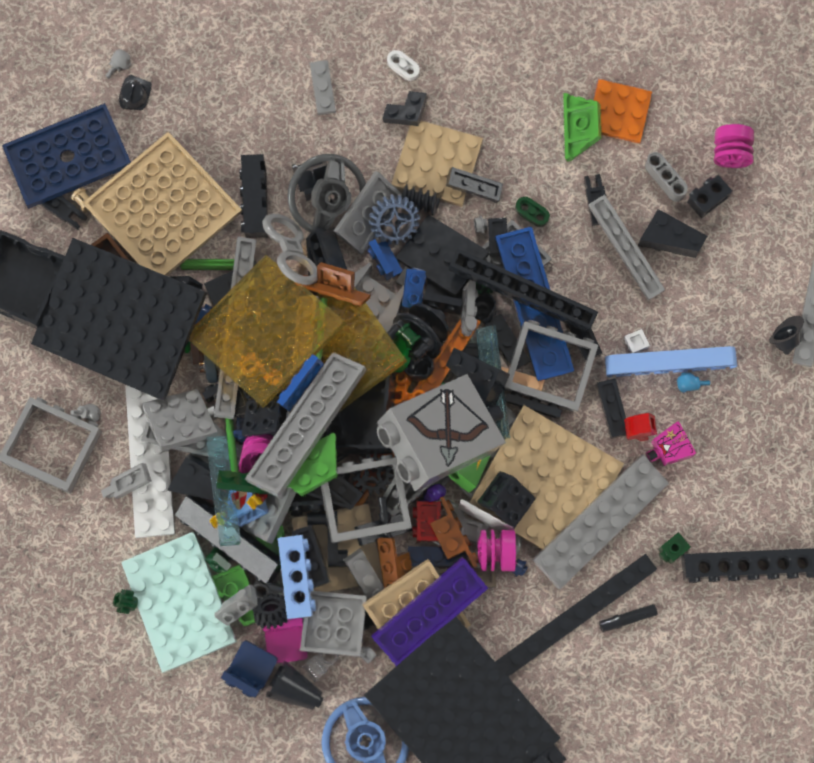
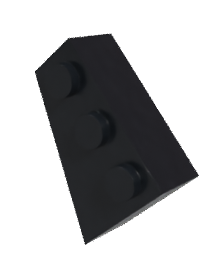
[446,348,510,407]
[307,474,364,510]

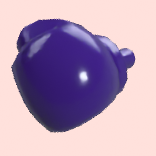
[418,484,446,502]

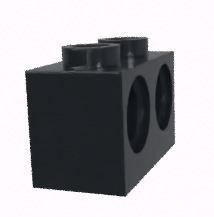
[687,175,733,219]

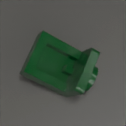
[205,547,231,573]

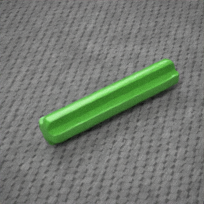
[180,259,234,270]

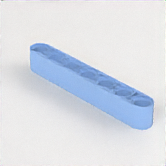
[605,346,738,377]

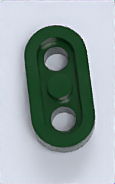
[515,197,550,227]

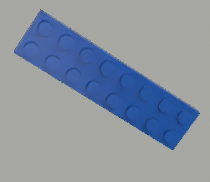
[495,226,574,381]

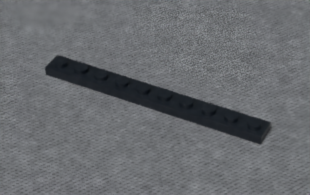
[495,554,658,677]

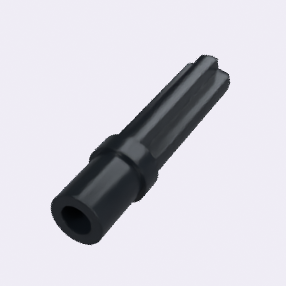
[599,604,658,633]

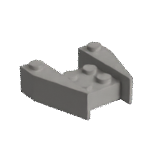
[324,263,404,350]

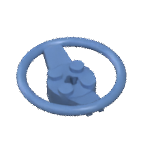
[322,697,409,763]

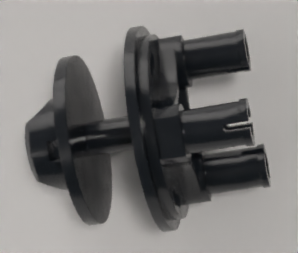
[382,303,450,362]

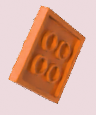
[594,79,652,143]

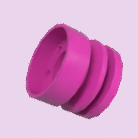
[714,124,754,168]
[239,434,274,473]
[477,530,516,572]

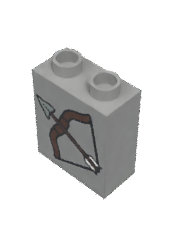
[377,374,506,491]

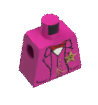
[646,421,696,466]

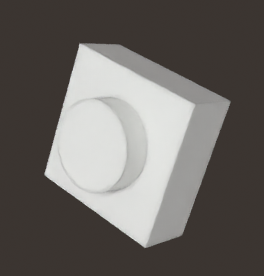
[624,329,650,353]

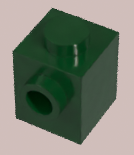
[658,532,691,564]

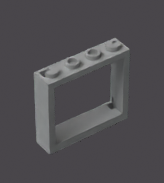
[504,320,598,412]
[0,397,102,494]
[321,455,412,543]

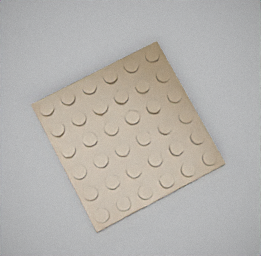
[83,132,242,276]
[469,405,624,550]

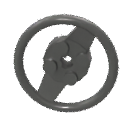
[287,154,366,235]

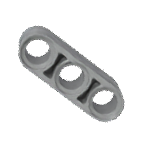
[645,152,688,202]

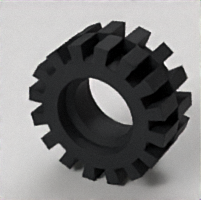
[253,594,288,629]

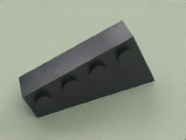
[239,154,268,238]

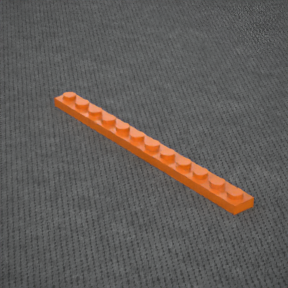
[344,318,481,508]

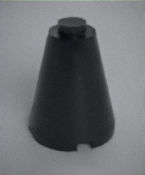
[265,661,324,710]

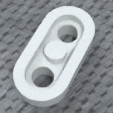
[387,50,420,81]

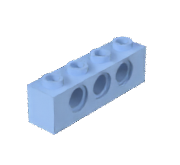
[278,535,316,619]

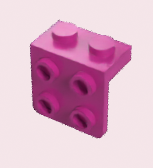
[263,617,308,664]

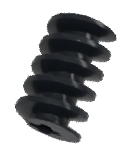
[402,184,441,216]

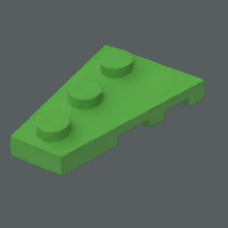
[212,564,256,627]

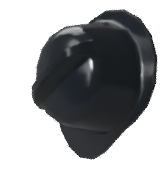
[119,74,152,111]
[769,316,804,355]

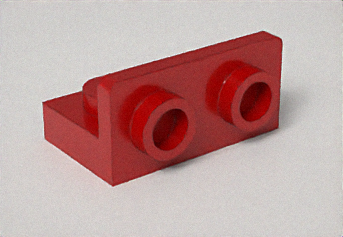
[413,501,441,543]

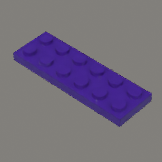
[371,557,488,666]

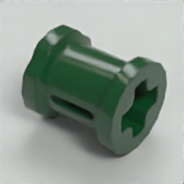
[396,323,421,349]

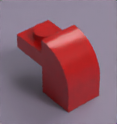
[624,413,657,441]

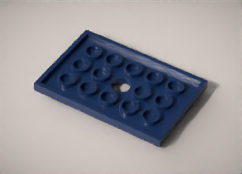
[2,103,131,209]

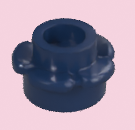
[512,558,528,577]

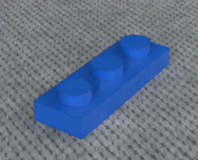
[277,354,324,412]

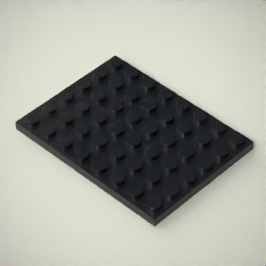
[31,238,208,401]
[364,617,561,763]

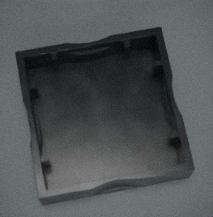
[0,230,65,329]
[321,371,396,454]

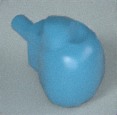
[677,372,710,393]

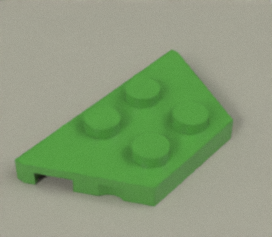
[563,93,602,162]
[287,432,337,496]

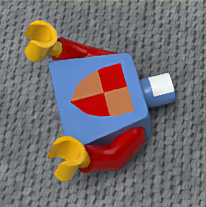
[210,490,268,529]

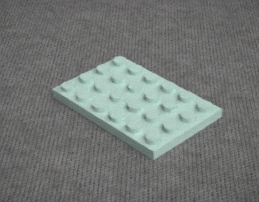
[121,532,237,673]

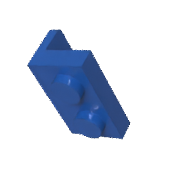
[367,239,402,281]
[402,268,426,308]

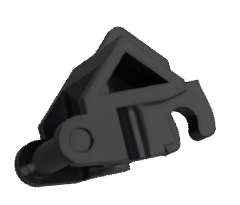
[292,161,331,201]

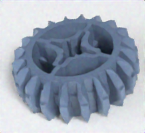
[369,194,420,245]

